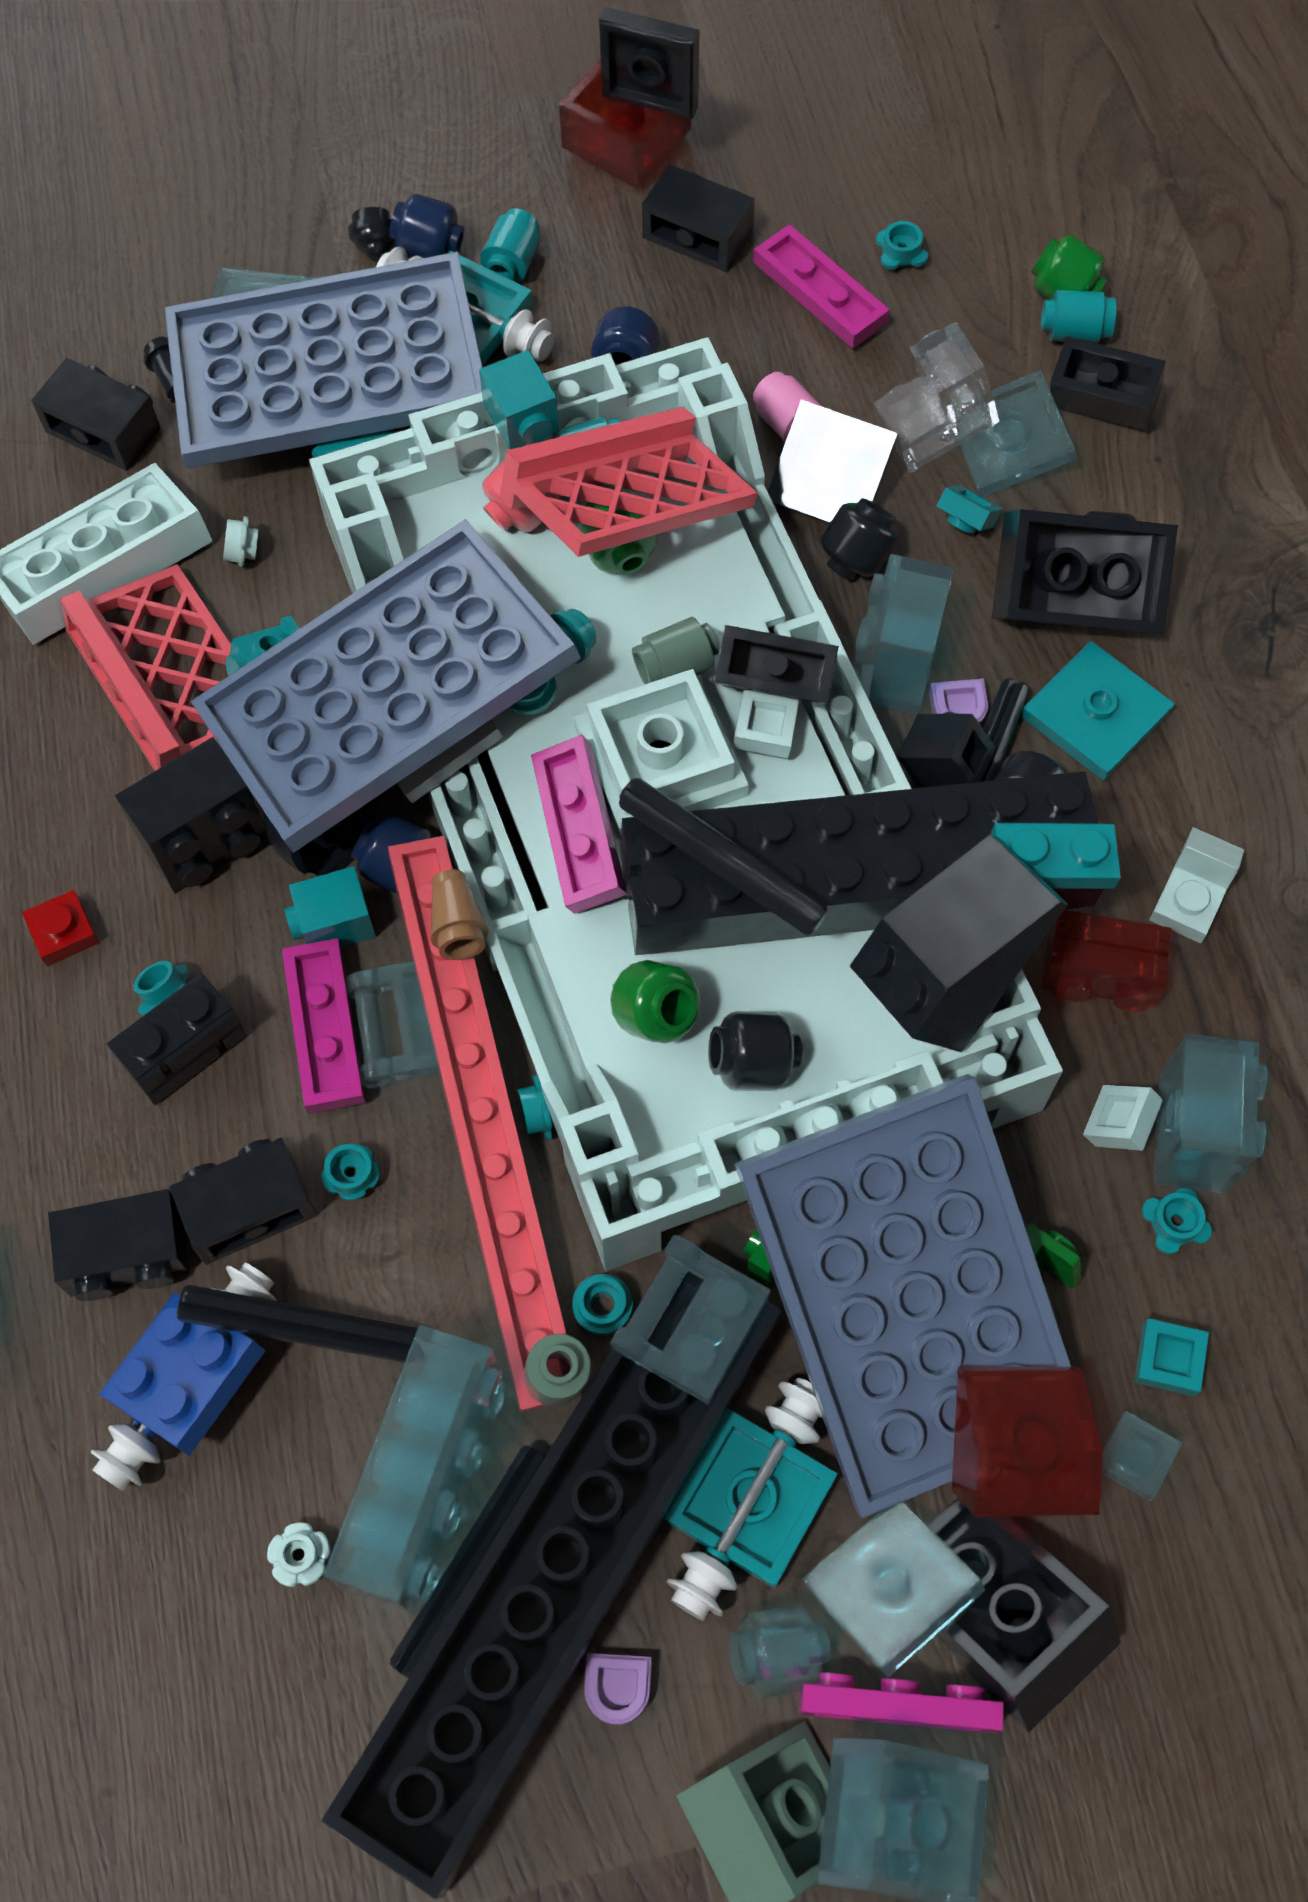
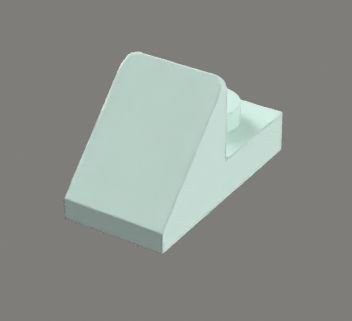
[1149,827,1244,944]

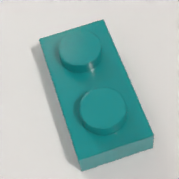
[990,823,1121,889]

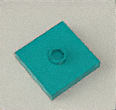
[1021,641,1175,782]

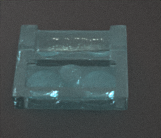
[346,961,440,1089]
[609,1235,771,1405]

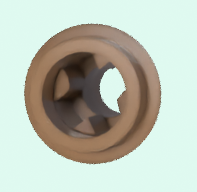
[431,869,489,960]

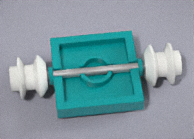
[376,247,555,366]
[665,1378,837,1621]

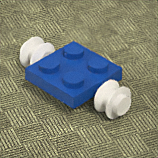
[90,1263,277,1491]

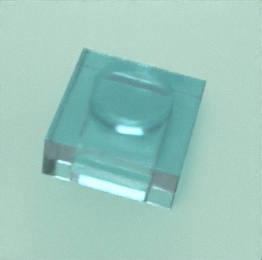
[1093,1410,1182,1502]

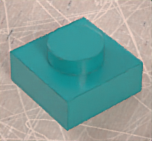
[936,485,1004,534]
[1134,1318,1209,1397]

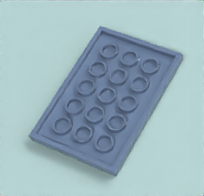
[165,252,482,469]
[191,519,581,853]
[734,1074,1090,1518]

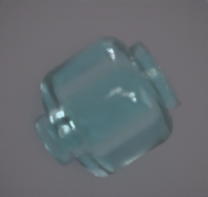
[729,1604,830,1699]

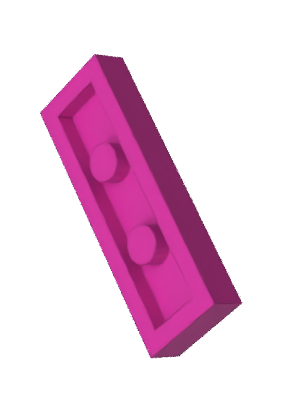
[753,224,890,349]
[531,734,627,914]
[282,938,365,1114]
[798,1673,1003,1734]

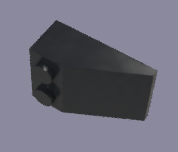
[992,509,1178,634]
[849,834,1068,1052]
[881,1484,1121,1733]

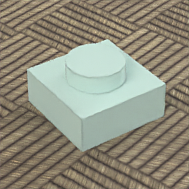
[732,689,799,759]
[1083,1085,1163,1151]

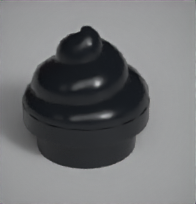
[348,207,394,262]

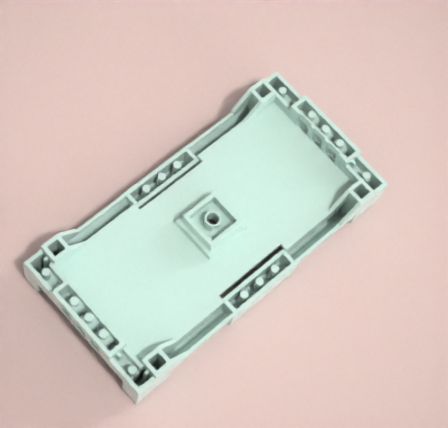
[309,337,1063,1272]

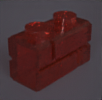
[1042,910,1172,1011]

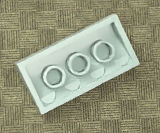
[0,463,213,645]

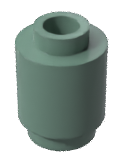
[632,616,719,684]
[524,1334,590,1406]

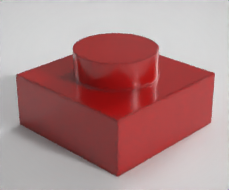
[22,889,99,967]

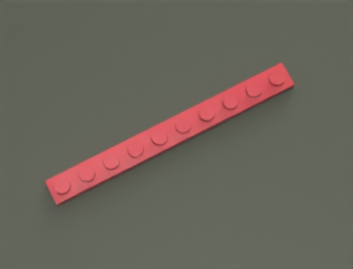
[388,836,581,1413]

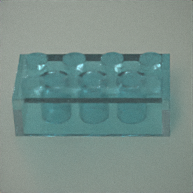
[323,1324,507,1616]

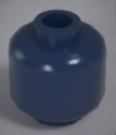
[389,194,464,259]
[591,306,659,365]
[350,812,431,894]

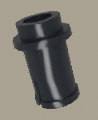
[143,337,175,403]

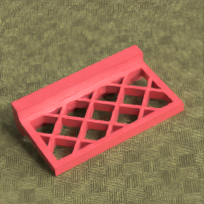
[499,406,758,557]
[60,564,231,771]

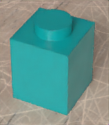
[479,350,559,450]
[284,866,376,948]

